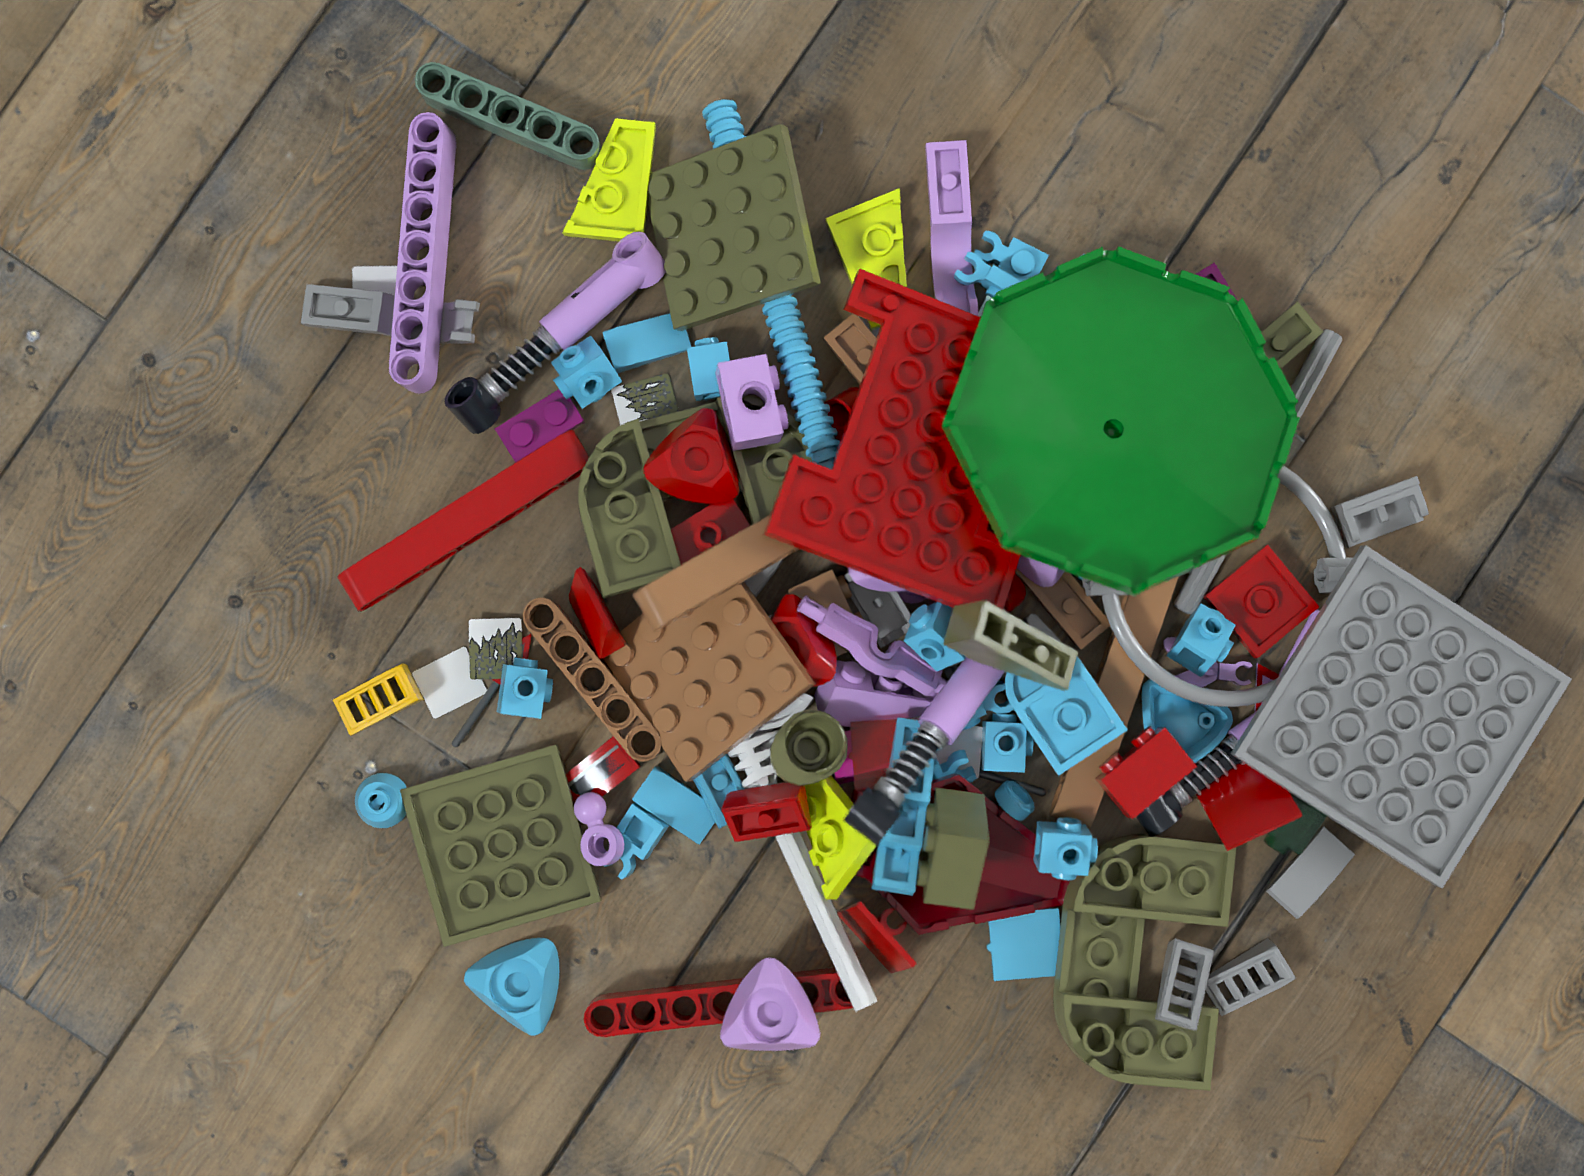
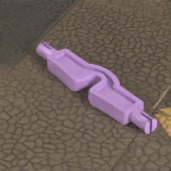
[797,596,948,696]

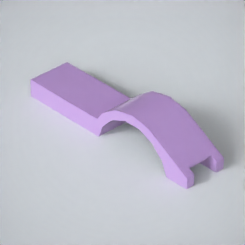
[925,140,978,316]

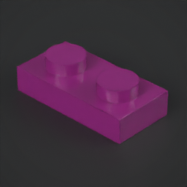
[495,389,585,463]

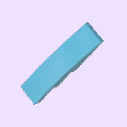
[872,717,934,896]

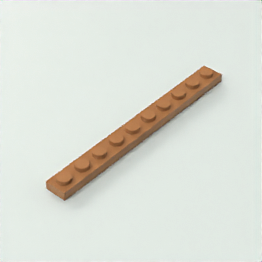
[823,314,1110,650]

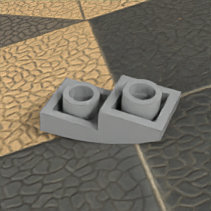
[1266,827,1355,919]

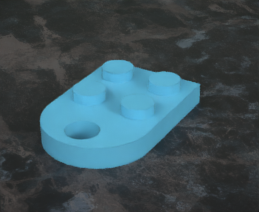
[1005,656,1128,776]

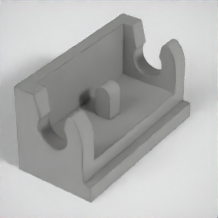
[1330,476,1429,548]
[844,573,911,648]

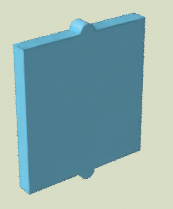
[986,907,1060,981]

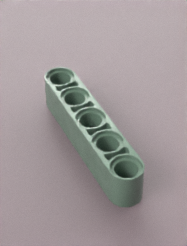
[415,62,602,170]

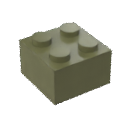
[916,788,989,909]

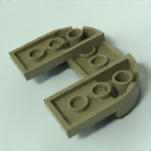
[578,396,812,598]
[1053,834,1236,1091]

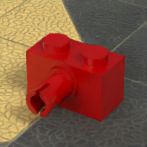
[670,499,750,565]
[1095,726,1197,819]

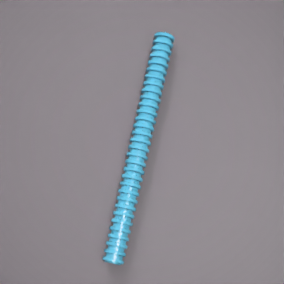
[702,99,840,469]

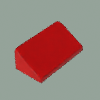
[569,567,625,659]
[721,782,812,842]

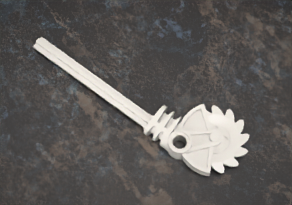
[728,615,878,1012]

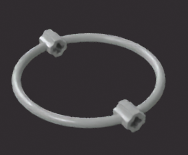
[1082,466,1353,707]

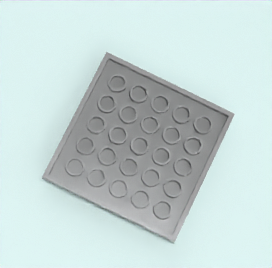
[1231,545,1572,888]

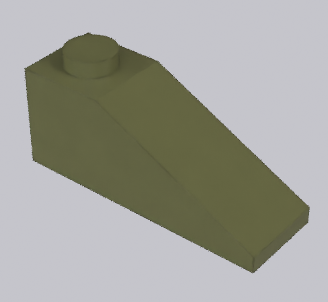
[943,600,1078,691]

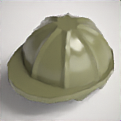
[770,709,848,786]

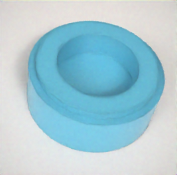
[995,780,1035,821]

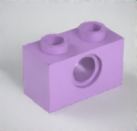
[715,354,788,451]

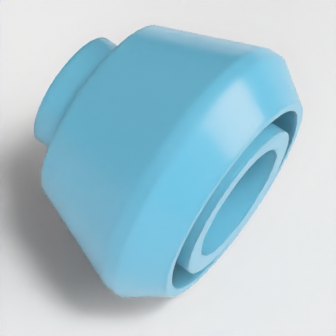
[355,773,407,828]

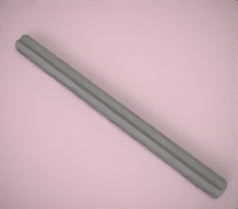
[1174,329,1342,614]

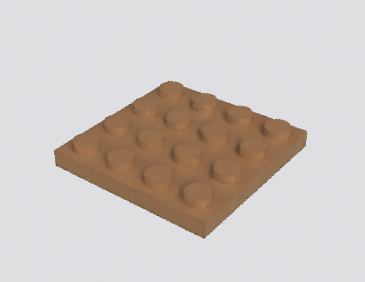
[603,582,815,782]

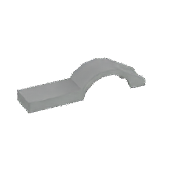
[301,284,480,344]

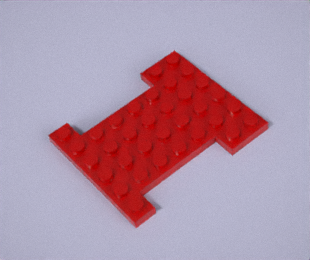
[764,269,1021,610]

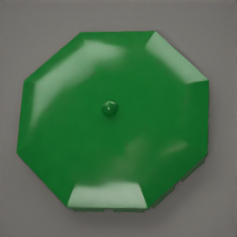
[942,246,1300,597]

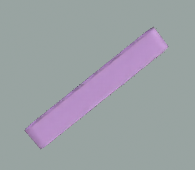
[389,112,456,394]

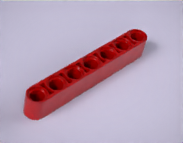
[337,430,590,612]
[584,967,853,1037]

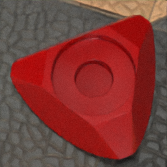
[643,408,739,504]
[770,594,837,687]

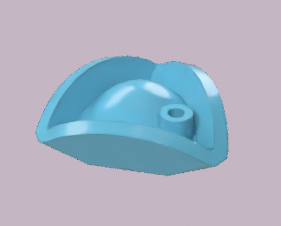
[1142,679,1233,763]
[464,938,560,1036]

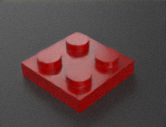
[1203,545,1319,658]

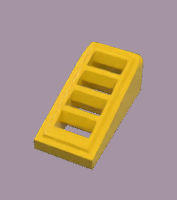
[333,664,424,736]

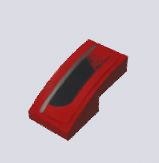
[566,736,641,803]

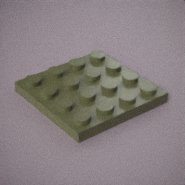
[647,124,821,331]
[400,744,602,947]

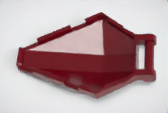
[851,773,1070,935]

